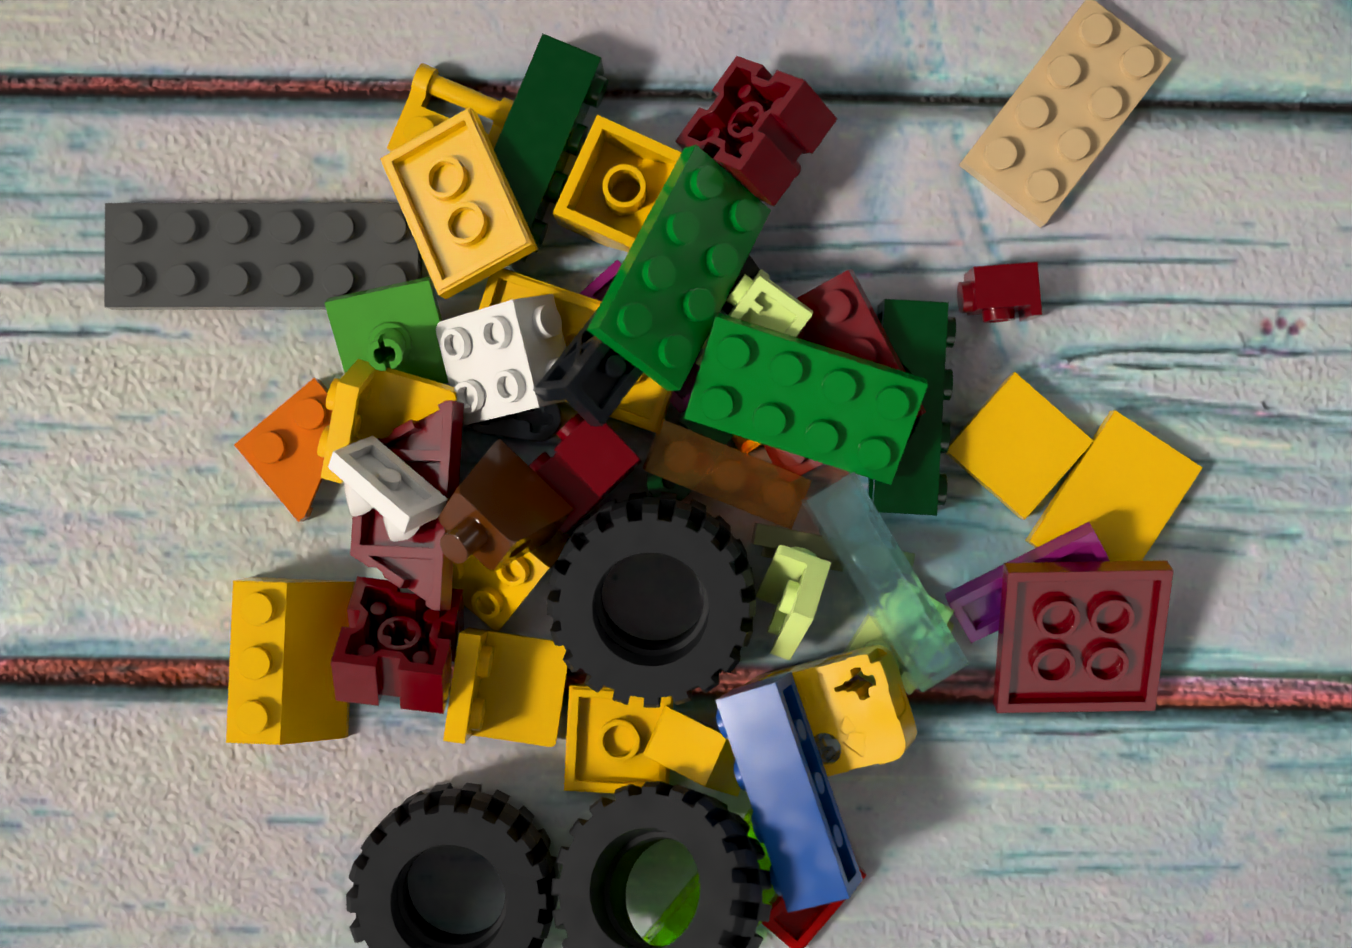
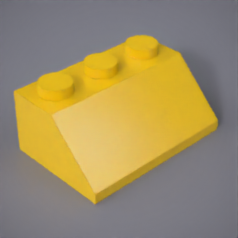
[226,577,355,745]

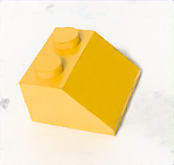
[553,115,682,252]

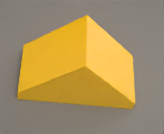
[643,706,741,797]

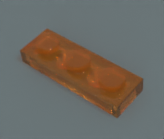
[642,419,812,529]

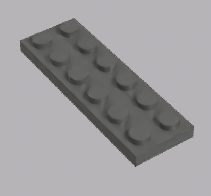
[104,203,422,310]

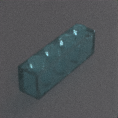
[801,472,970,693]

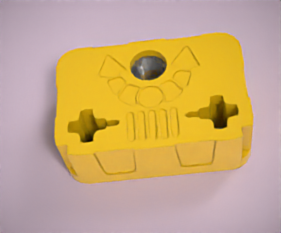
[742,645,917,777]

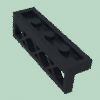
[533,309,643,426]

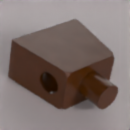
[438,439,574,571]

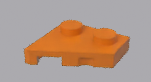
[234,378,333,522]

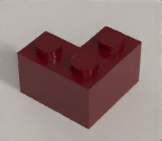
[529,413,642,534]

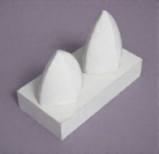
[328,435,448,541]

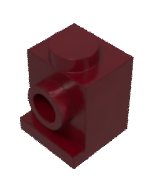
[957,262,1042,323]

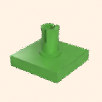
[324,276,449,384]

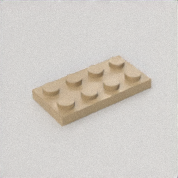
[959,0,1172,228]

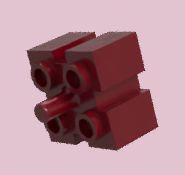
[675,56,837,207]
[331,576,464,714]

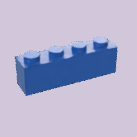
[715,671,863,913]

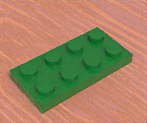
[587,145,771,391]
[684,312,928,485]

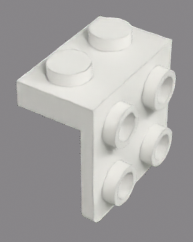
[436,294,566,425]

